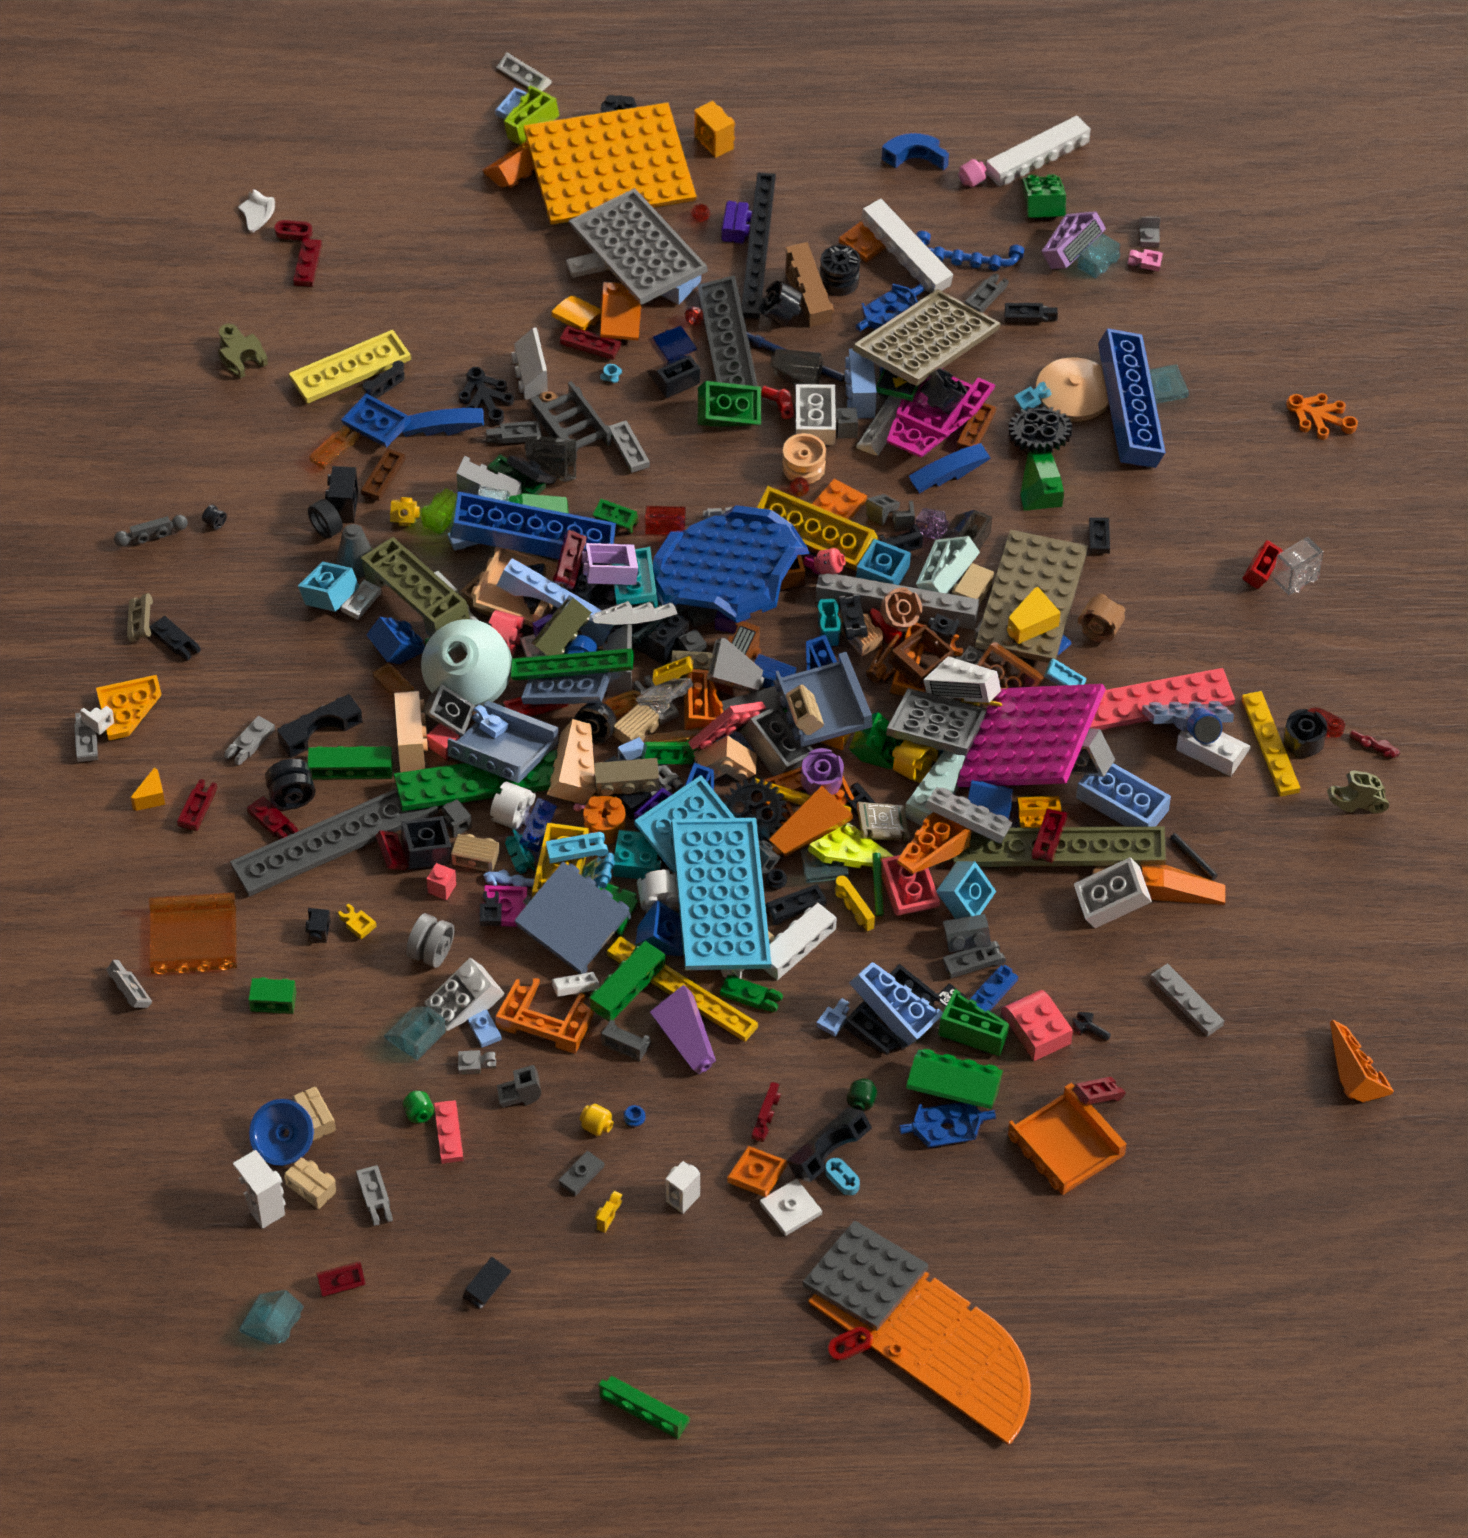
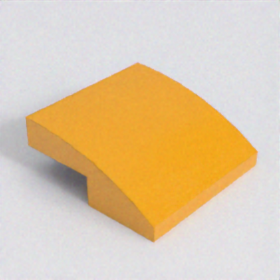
[551,295,601,331]
[1017,796,1061,828]

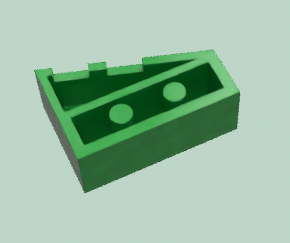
[938,989,1009,1056]

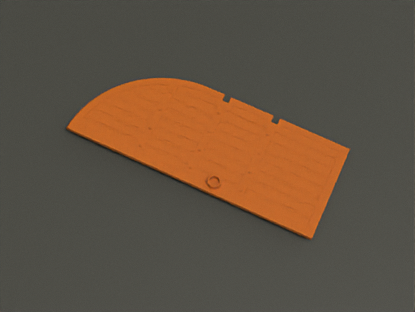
[808,1272,1031,1445]

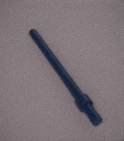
[747,332,845,382]

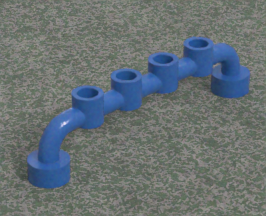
[916,231,1024,271]

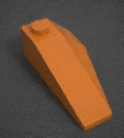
[897,812,971,874]
[1141,865,1225,905]
[1330,1020,1394,1102]

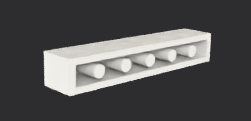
[986,116,1090,187]
[861,199,953,294]

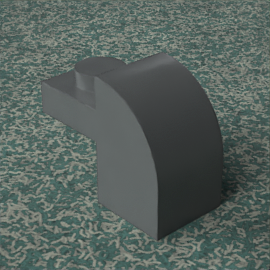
[497,1065,541,1108]

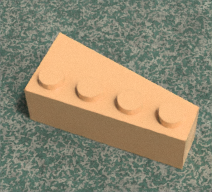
[547,719,596,805]

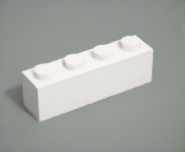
[764,903,837,980]

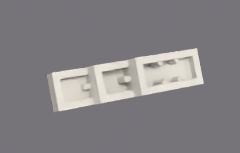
[590,601,677,625]

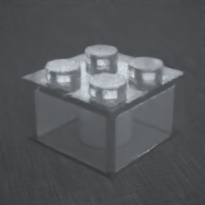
[1273,536,1324,595]

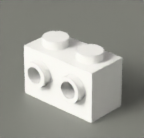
[666,1161,700,1214]

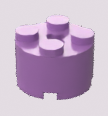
[801,748,844,795]

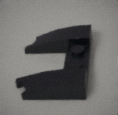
[843,964,941,1055]

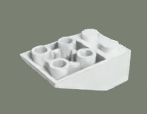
[424,958,505,1031]

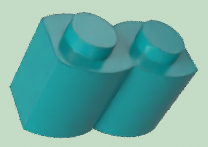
[818,599,841,646]

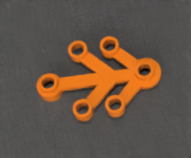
[1286,393,1358,440]

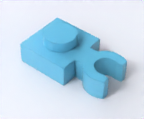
[1014,382,1051,411]

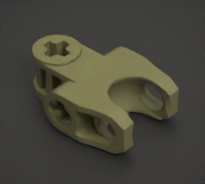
[218,324,268,378]
[1327,770,1389,814]

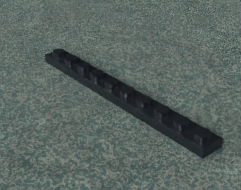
[742,172,776,319]

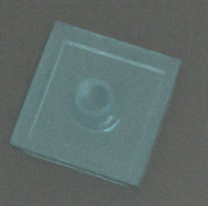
[1149,364,1189,403]

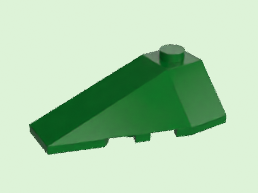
[1020,450,1064,511]

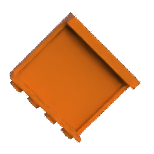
[1008,1083,1126,1195]

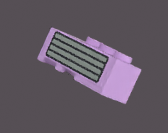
[1042,211,1106,269]

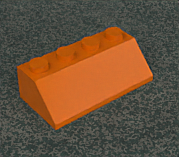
[482,141,534,188]

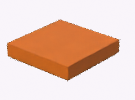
[727,1146,788,1197]

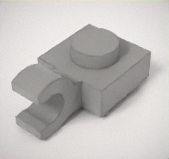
[458,1050,496,1075]

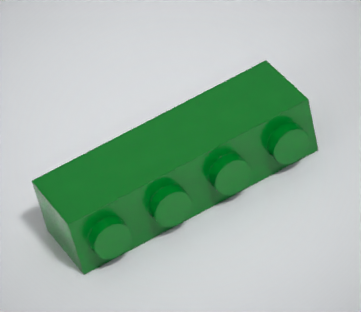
[308,746,393,780]
[590,941,665,1022]

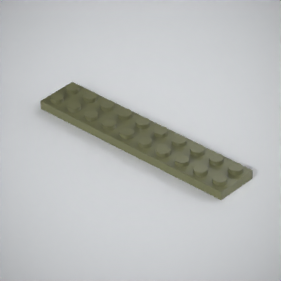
[954,826,1166,867]

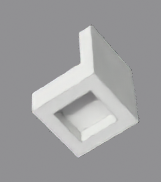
[80,706,114,735]

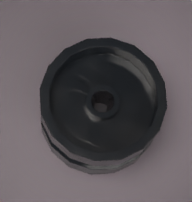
[265,759,316,810]

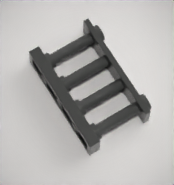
[531,381,612,463]

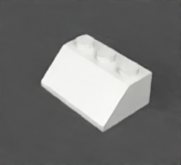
[511,327,548,400]
[1176,728,1251,777]

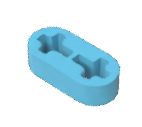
[825,1158,860,1195]

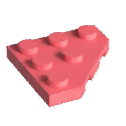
[688,702,766,749]

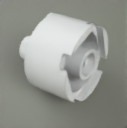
[490,782,536,830]
[637,870,679,914]

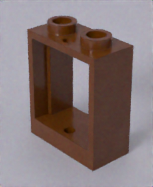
[888,625,954,688]

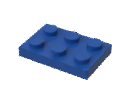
[341,394,412,448]

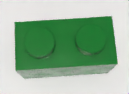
[249,977,297,1014]

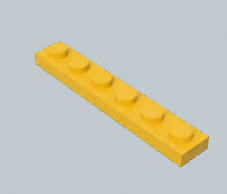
[1241,691,1300,797]

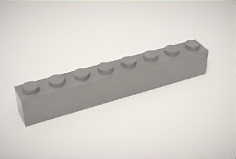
[816,573,979,630]

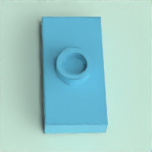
[1044,658,1087,686]

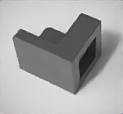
[892,501,915,532]

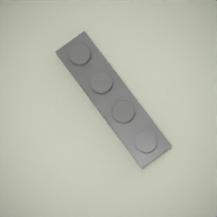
[1151,963,1224,1036]

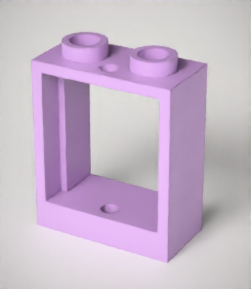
[581,543,638,585]

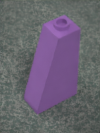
[650,985,716,1074]

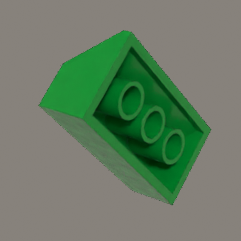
[906,1049,1003,1109]

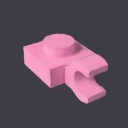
[1128,249,1163,272]

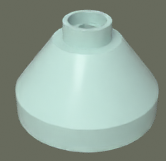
[421,619,512,707]

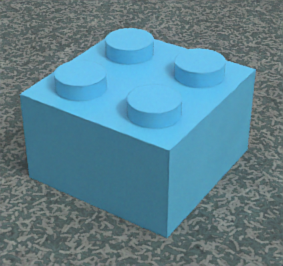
[298,562,359,611]
[936,861,996,919]

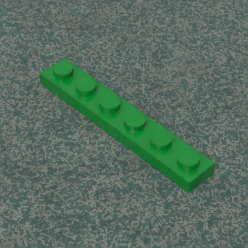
[511,648,633,681]

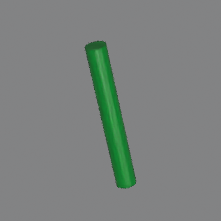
[872,853,884,916]

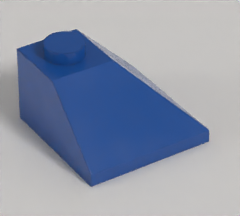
[636,900,684,956]

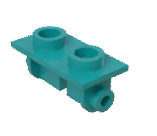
[505,829,536,874]

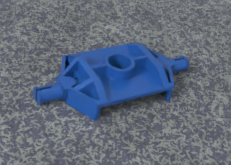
[856,284,924,332]
[899,1102,996,1147]

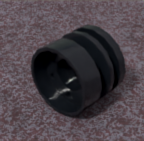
[820,245,860,296]

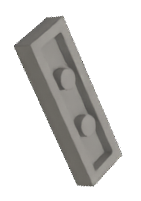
[609,420,650,473]

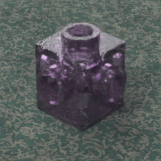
[915,508,949,539]

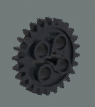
[1009,405,1072,454]
[723,778,789,842]

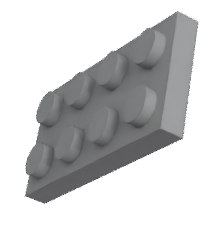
[924,787,1013,844]

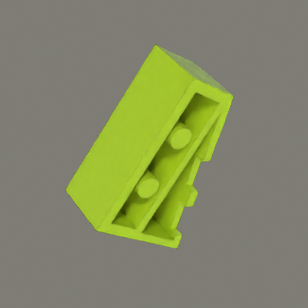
[504,85,559,145]

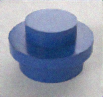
[623,1105,645,1127]

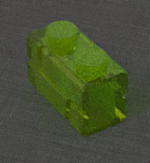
[421,488,457,535]

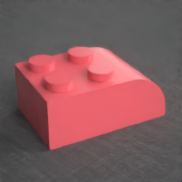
[881,855,940,916]
[1001,990,1073,1061]

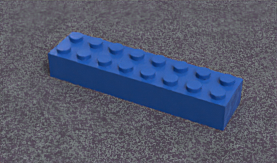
[1098,328,1165,468]
[450,491,616,565]

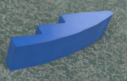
[402,408,484,437]
[909,443,991,493]

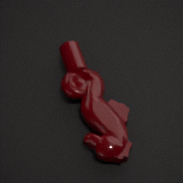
[1349,730,1400,758]

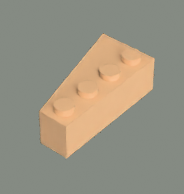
[394,691,428,772]

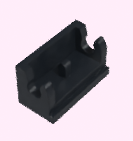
[878,524,923,552]
[462,1256,511,1309]

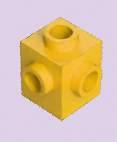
[390,497,420,526]

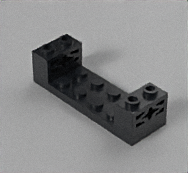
[568,563,689,666]

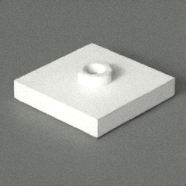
[760,1179,822,1236]

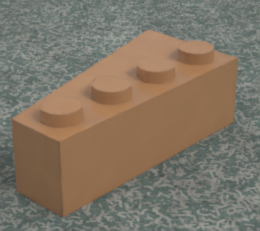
[785,242,834,327]

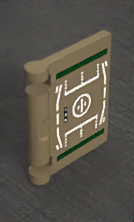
[857,802,910,841]

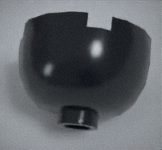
[574,702,616,744]

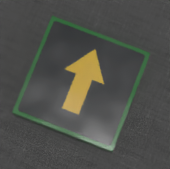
[876,369,921,402]

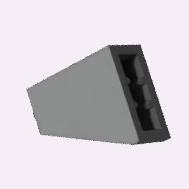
[707,638,764,693]

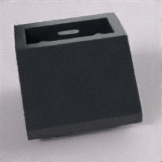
[647,356,700,398]

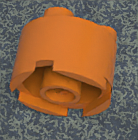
[583,796,626,845]

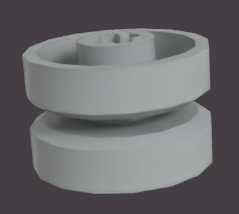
[406,913,455,968]

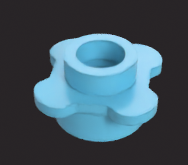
[600,364,622,383]

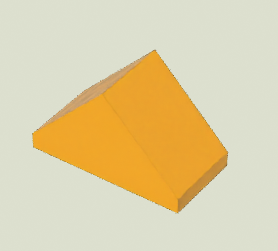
[131,768,165,811]

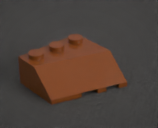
[977,642,1045,688]

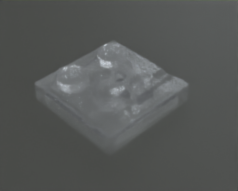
[636,678,694,713]

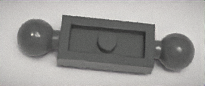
[114,515,188,547]

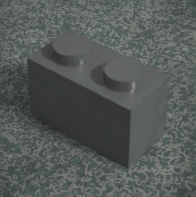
[943,914,991,952]

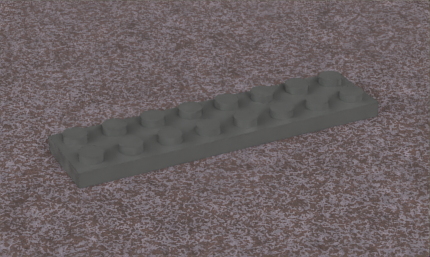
[698,275,758,386]

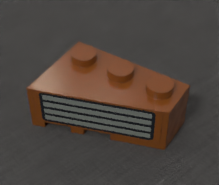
[713,621,761,696]

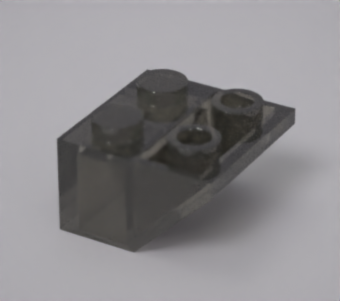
[941,510,992,550]

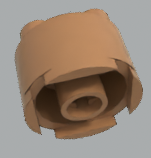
[1078,594,1125,642]

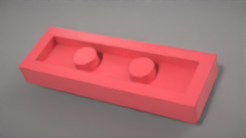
[434,1100,463,1164]

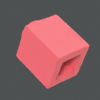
[427,723,459,760]
[427,863,456,901]

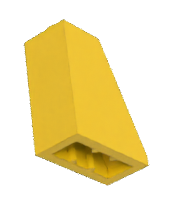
[1007,587,1061,644]

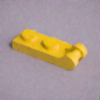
[835,876,875,931]

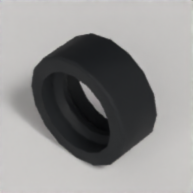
[308,499,343,539]

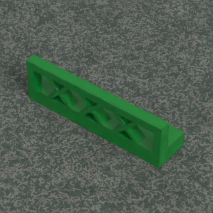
[599,1376,690,1439]

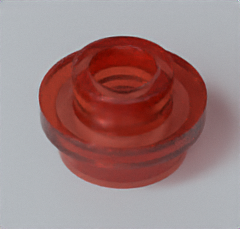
[691,204,710,221]
[684,306,703,325]
[790,477,809,497]

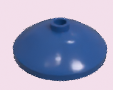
[249,1099,314,1166]

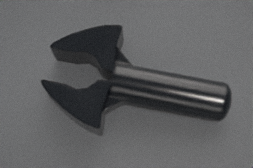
[1072,1012,1111,1041]

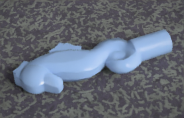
[484,869,535,887]

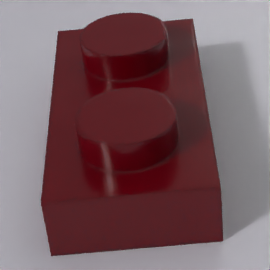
[375,830,408,871]
[316,1261,366,1297]

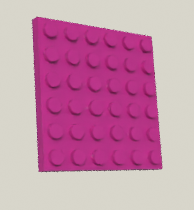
[957,684,1106,787]

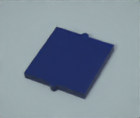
[653,326,697,361]

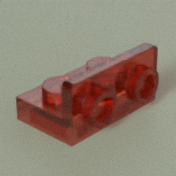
[645,506,686,534]

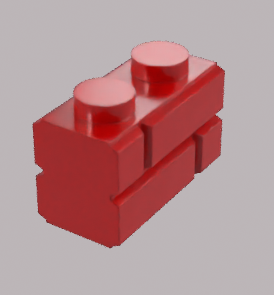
[1242,540,1283,589]

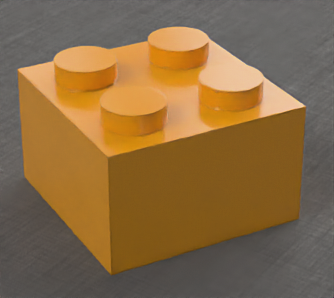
[694,101,735,158]

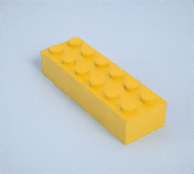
[757,486,878,571]

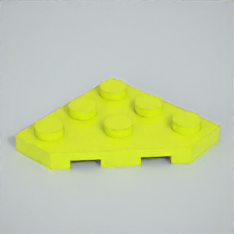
[808,822,893,870]

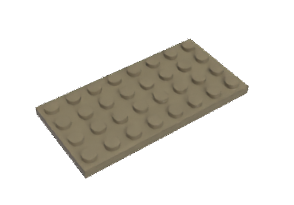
[853,289,1001,386]
[975,530,1088,663]

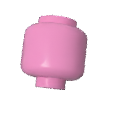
[958,159,987,187]

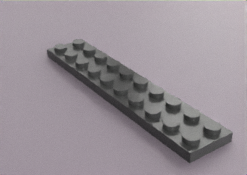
[230,789,438,897]

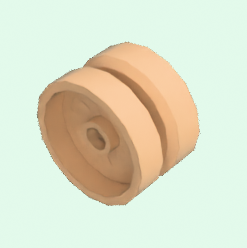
[782,433,826,484]

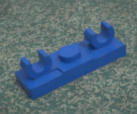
[969,965,1018,1011]

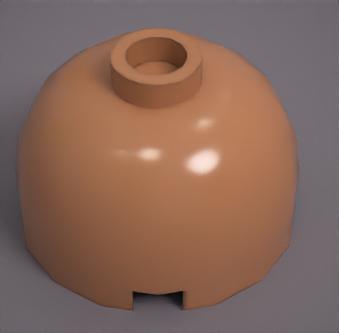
[880,587,922,629]

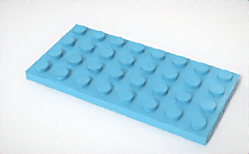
[671,818,772,970]

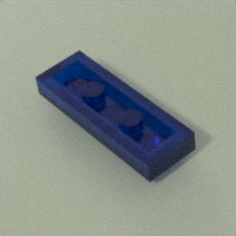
[519,797,557,852]

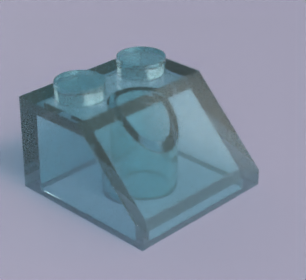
[239,1290,304,1345]

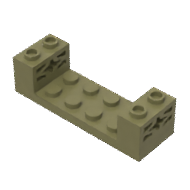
[361,537,470,637]

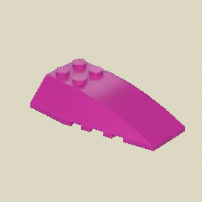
[887,367,995,458]

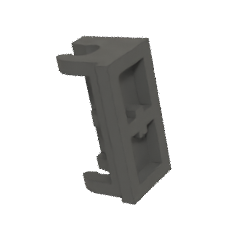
[601,1020,651,1062]

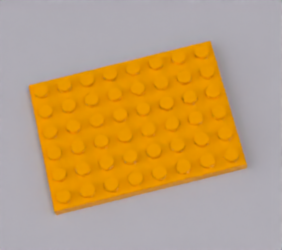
[523,102,696,225]

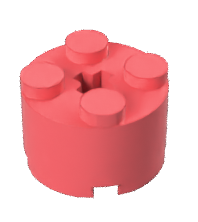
[489,610,524,656]

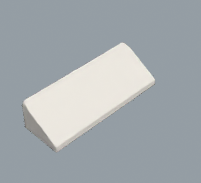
[497,52,552,91]

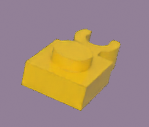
[338,904,377,940]
[595,1191,622,1233]

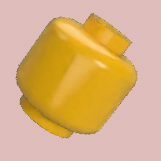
[579,1104,614,1136]

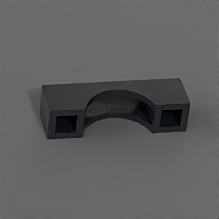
[277,694,363,758]
[786,1107,872,1182]

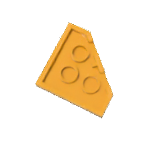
[96,675,161,740]

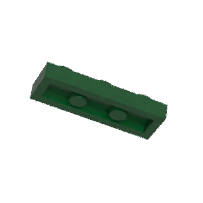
[487,455,546,495]

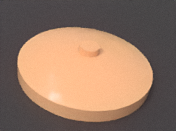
[1036,357,1109,421]

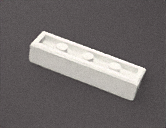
[856,396,901,456]

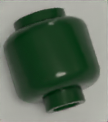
[846,1078,877,1111]

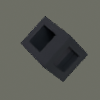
[927,614,960,645]
[305,908,331,943]

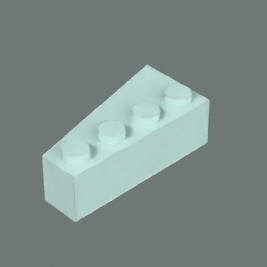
[905,750,966,826]

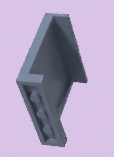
[773,652,872,747]
[448,701,558,783]
[515,862,631,974]

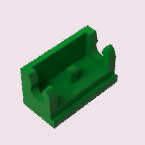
[593,499,639,534]

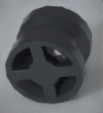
[202,505,227,530]

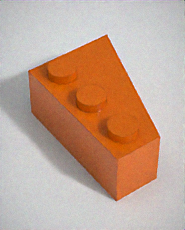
[684,669,724,734]

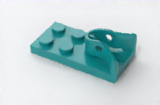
[612,547,658,608]

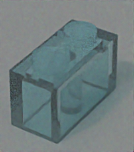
[1078,233,1120,278]

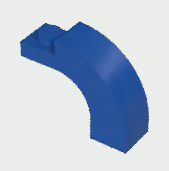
[882,133,949,170]

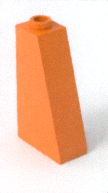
[769,786,853,858]

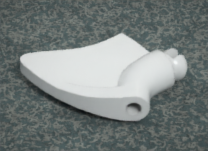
[238,190,275,233]

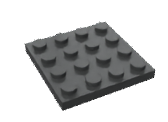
[886,688,987,756]
[803,1220,928,1331]

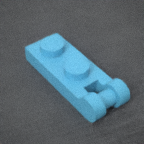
[546,832,608,863]

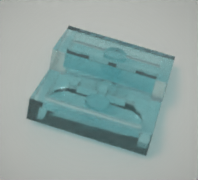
[800,848,848,883]

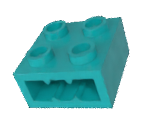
[613,830,661,880]

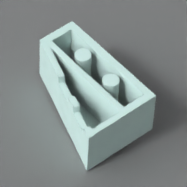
[916,536,980,594]

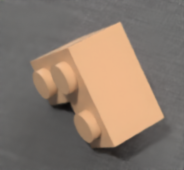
[697,736,757,782]

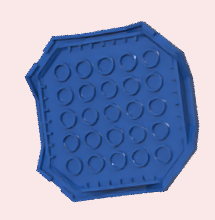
[653,505,809,623]

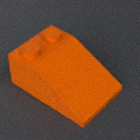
[600,282,641,341]

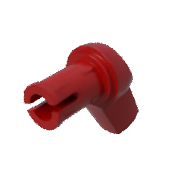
[761,386,794,419]

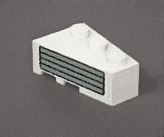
[924,657,1001,703]

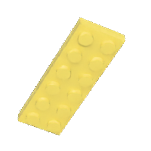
[289,330,411,404]

